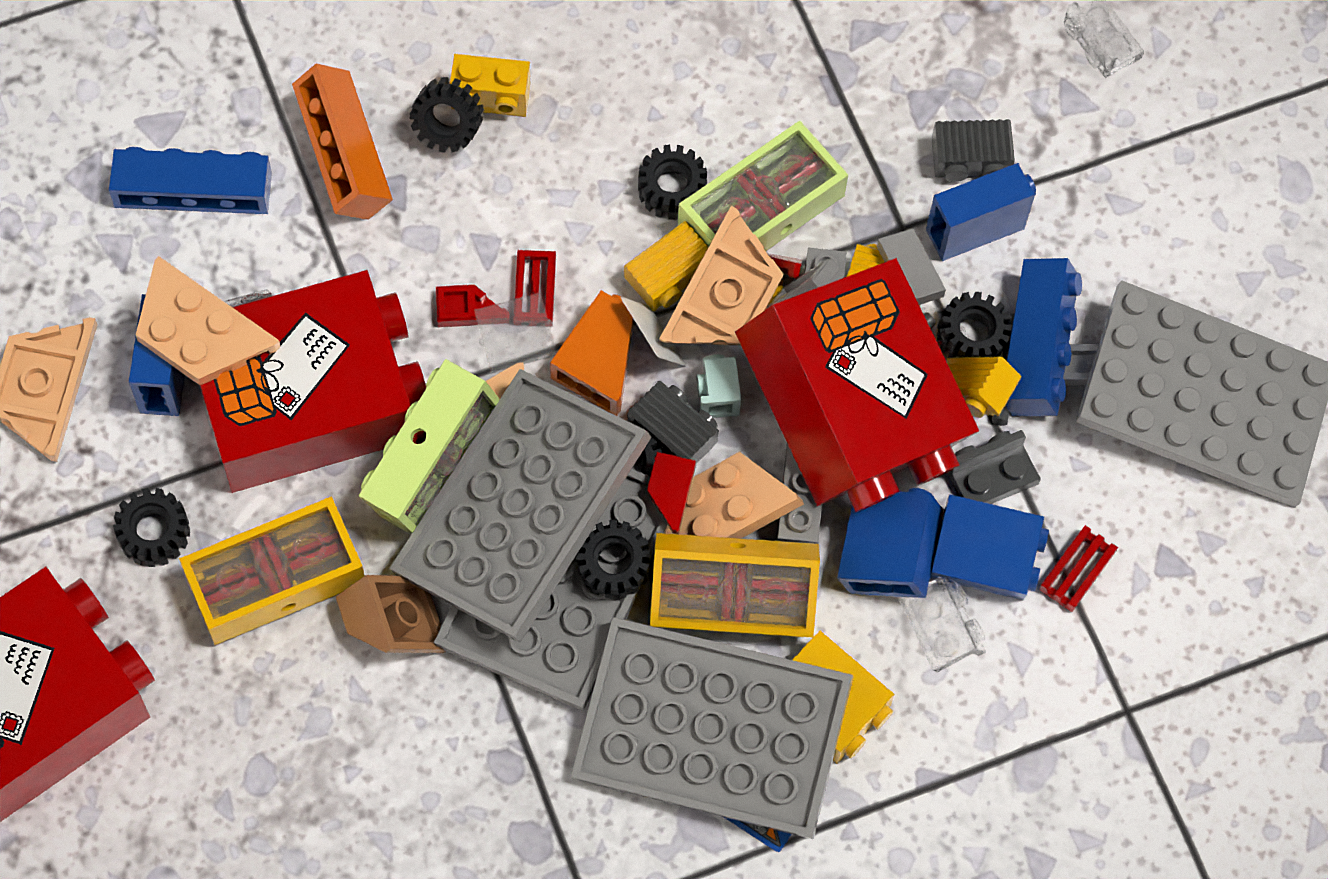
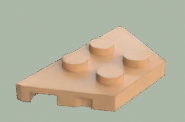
[659,206,784,346]
[136,256,280,385]
[0,317,97,462]
[666,451,804,539]

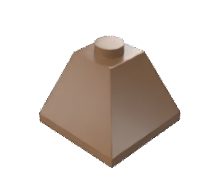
[336,575,446,653]

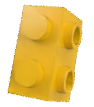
[450,54,531,117]

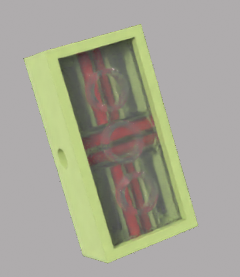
[678,121,848,251]
[359,359,500,535]

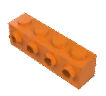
[292,63,393,220]

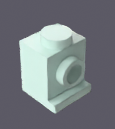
[696,354,741,418]

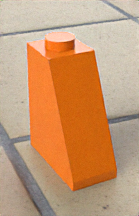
[550,290,634,416]

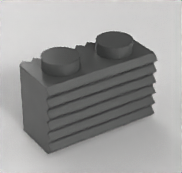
[932,119,1015,182]
[628,381,719,464]

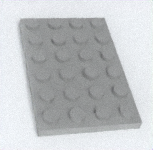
[1075,280,1328,508]
[389,369,651,643]
[434,469,669,711]
[570,617,854,839]

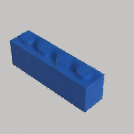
[109,147,272,214]
[1005,258,1082,416]

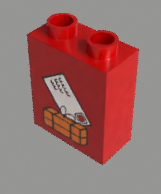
[735,258,979,512]
[200,270,426,493]
[0,566,155,822]

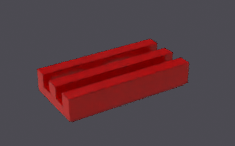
[514,250,556,327]
[1039,525,1118,612]

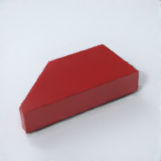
[767,253,803,279]
[436,284,510,328]
[647,452,696,534]

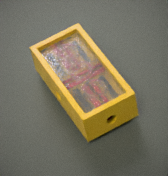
[179,496,365,645]
[650,533,820,638]

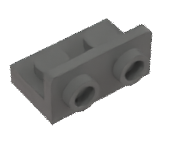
[947,430,1041,504]

